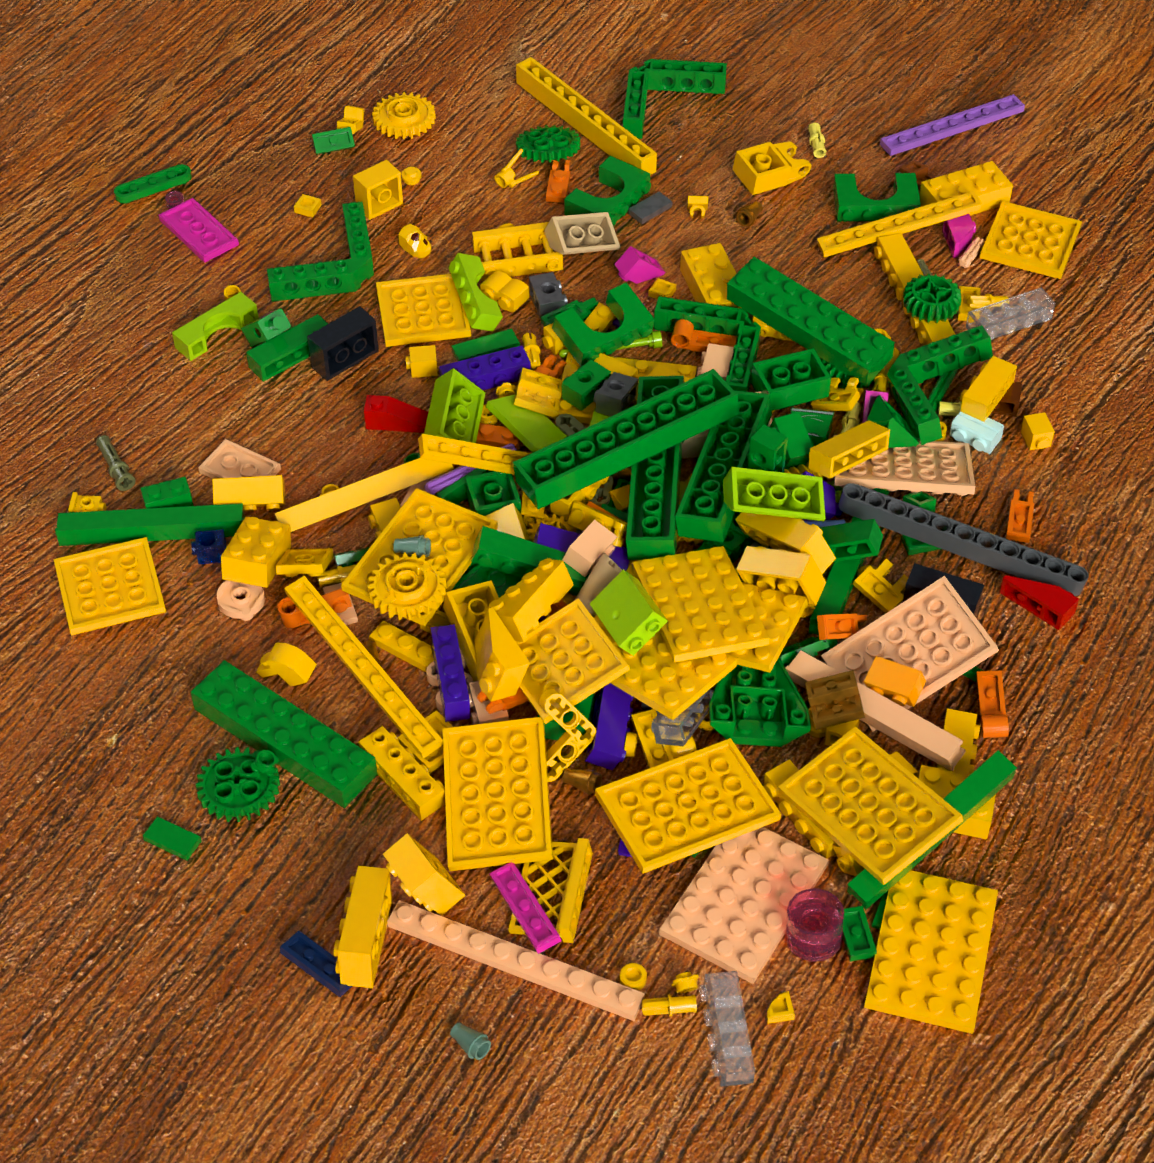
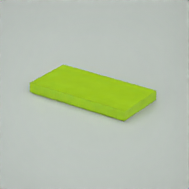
[486,394,567,453]

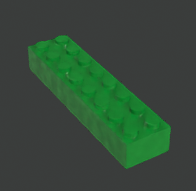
[727,257,895,386]
[675,390,772,542]
[191,660,377,809]

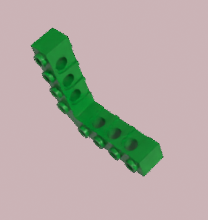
[623,59,727,139]
[267,202,374,302]
[654,296,761,392]
[887,325,993,445]
[693,424,788,564]

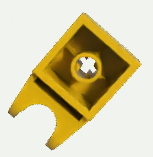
[732,142,812,195]

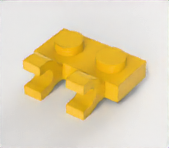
[811,378,864,411]
[853,559,908,614]

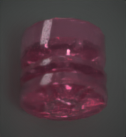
[786,888,844,962]

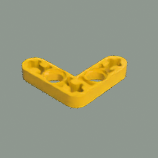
[540,689,596,782]

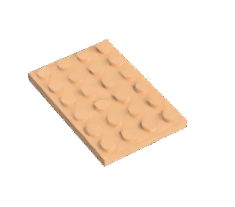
[833,435,975,496]
[821,576,999,732]
[659,827,829,984]

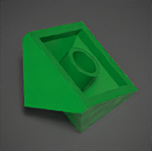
[867,395,919,448]

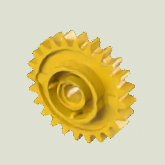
[372,92,436,139]
[368,552,447,620]

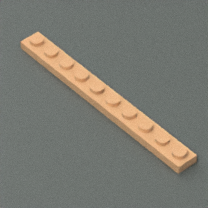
[387,900,645,1021]

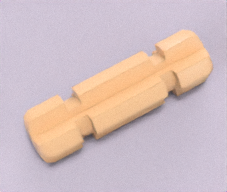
[958,237,985,268]

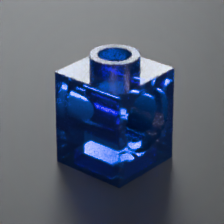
[191,529,227,564]

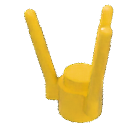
[494,149,539,188]

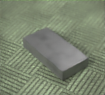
[628,192,673,224]

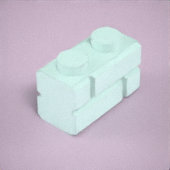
[949,412,1004,454]

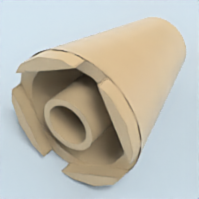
[574,553,622,617]

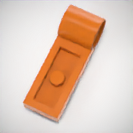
[671,319,737,352]
[277,588,352,628]
[976,670,1009,738]

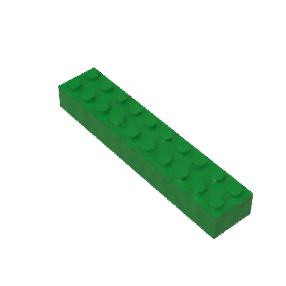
[513,369,739,509]
[626,376,684,560]

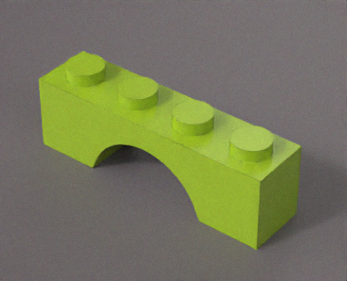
[448,253,503,332]
[172,292,259,361]

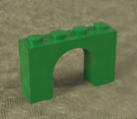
[564,156,651,226]
[833,173,921,222]
[552,283,655,366]

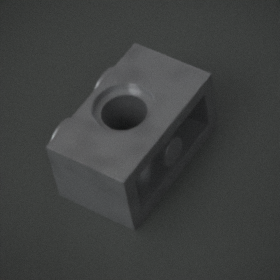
[529,272,568,320]
[593,372,638,416]

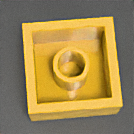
[353,160,403,220]

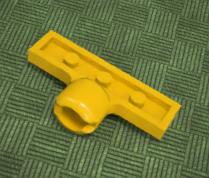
[631,709,697,768]

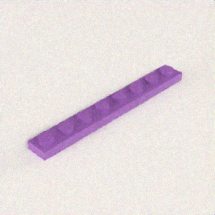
[880,94,1025,156]

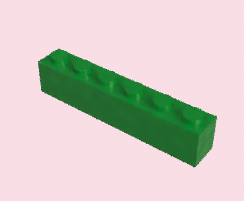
[471,526,592,596]

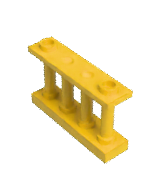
[472,222,563,281]

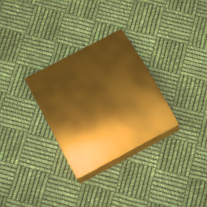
[805,670,865,730]

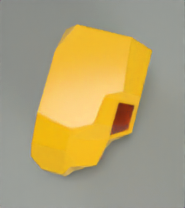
[398,223,431,258]

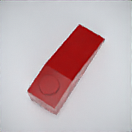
[364,395,429,433]
[1000,575,1079,630]

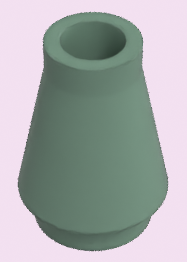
[394,535,431,558]
[450,1022,491,1060]

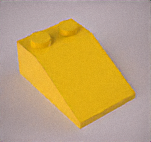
[475,607,530,702]

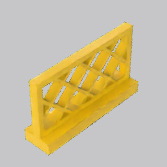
[508,838,593,943]

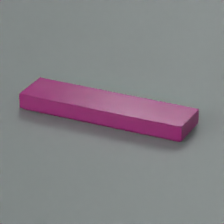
[489,862,561,954]

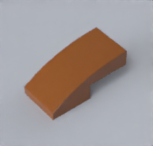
[899,160,936,191]

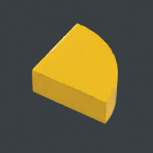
[767,991,795,1024]

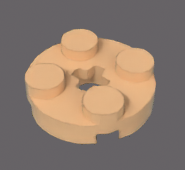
[217,580,265,621]

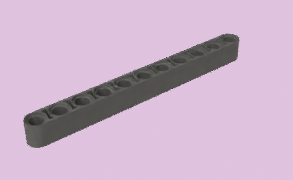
[838,483,1089,596]

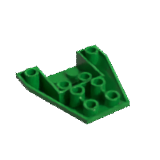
[709,658,811,747]

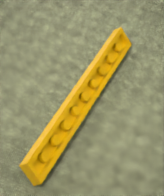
[284,576,443,758]

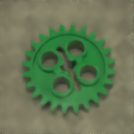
[516,125,581,163]
[196,747,280,822]

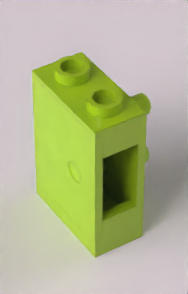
[590,569,668,656]

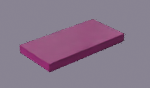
[159,198,239,263]

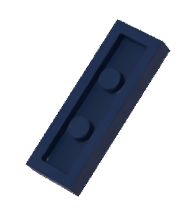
[280,931,353,997]

